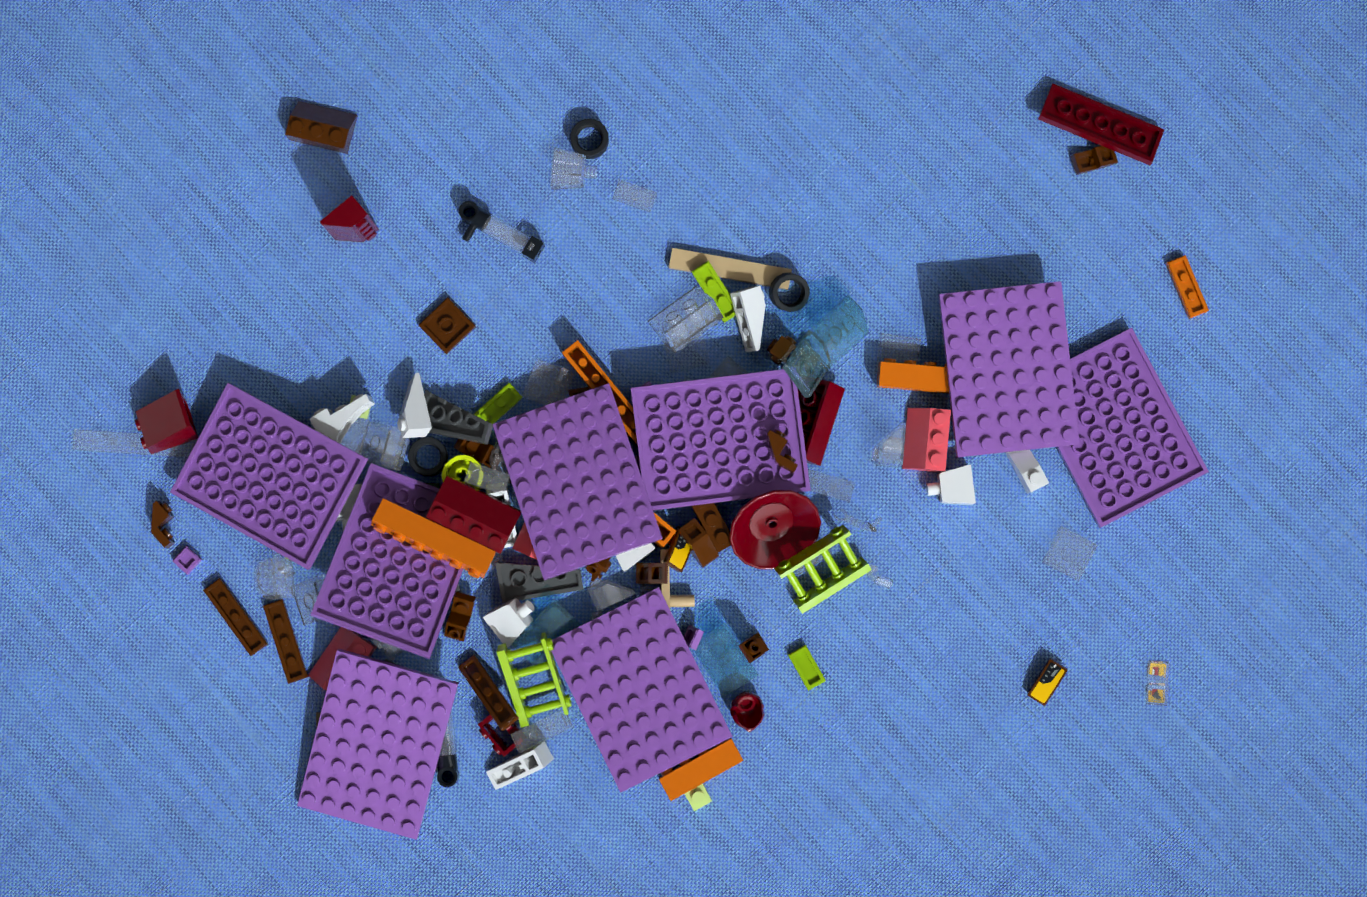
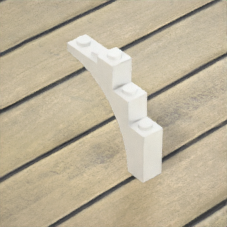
[310,394,375,521]

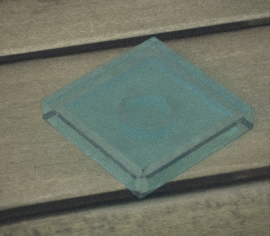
[783,339,828,398]

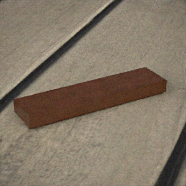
[203,578,268,656]
[263,599,309,684]
[458,655,519,731]

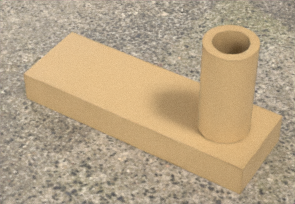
[660,549,695,609]

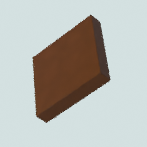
[418,297,476,355]

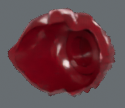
[730,691,765,732]

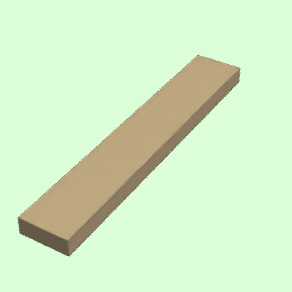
[669,248,792,290]

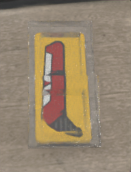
[1146,660,1170,706]

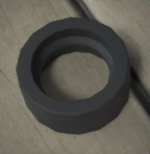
[570,119,609,159]
[769,273,810,312]
[408,437,448,477]

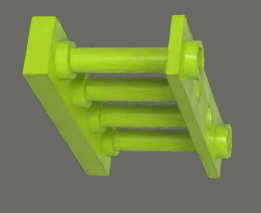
[774,525,872,614]
[497,632,572,728]

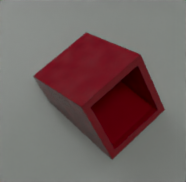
[134,389,199,454]

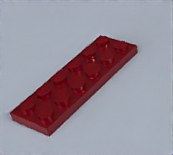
[1038,83,1165,166]

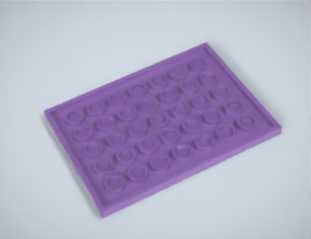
[938,281,1080,458]
[1057,328,1209,528]
[631,368,811,511]
[170,383,368,570]
[493,383,663,580]
[311,463,473,659]
[551,587,733,793]
[297,648,459,840]

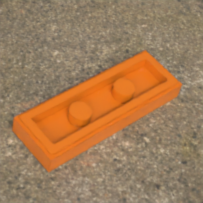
[1165,255,1209,319]

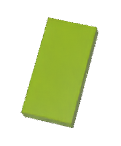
[788,645,826,691]

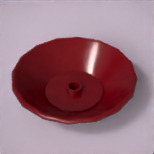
[729,490,821,570]

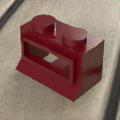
[478,715,526,757]

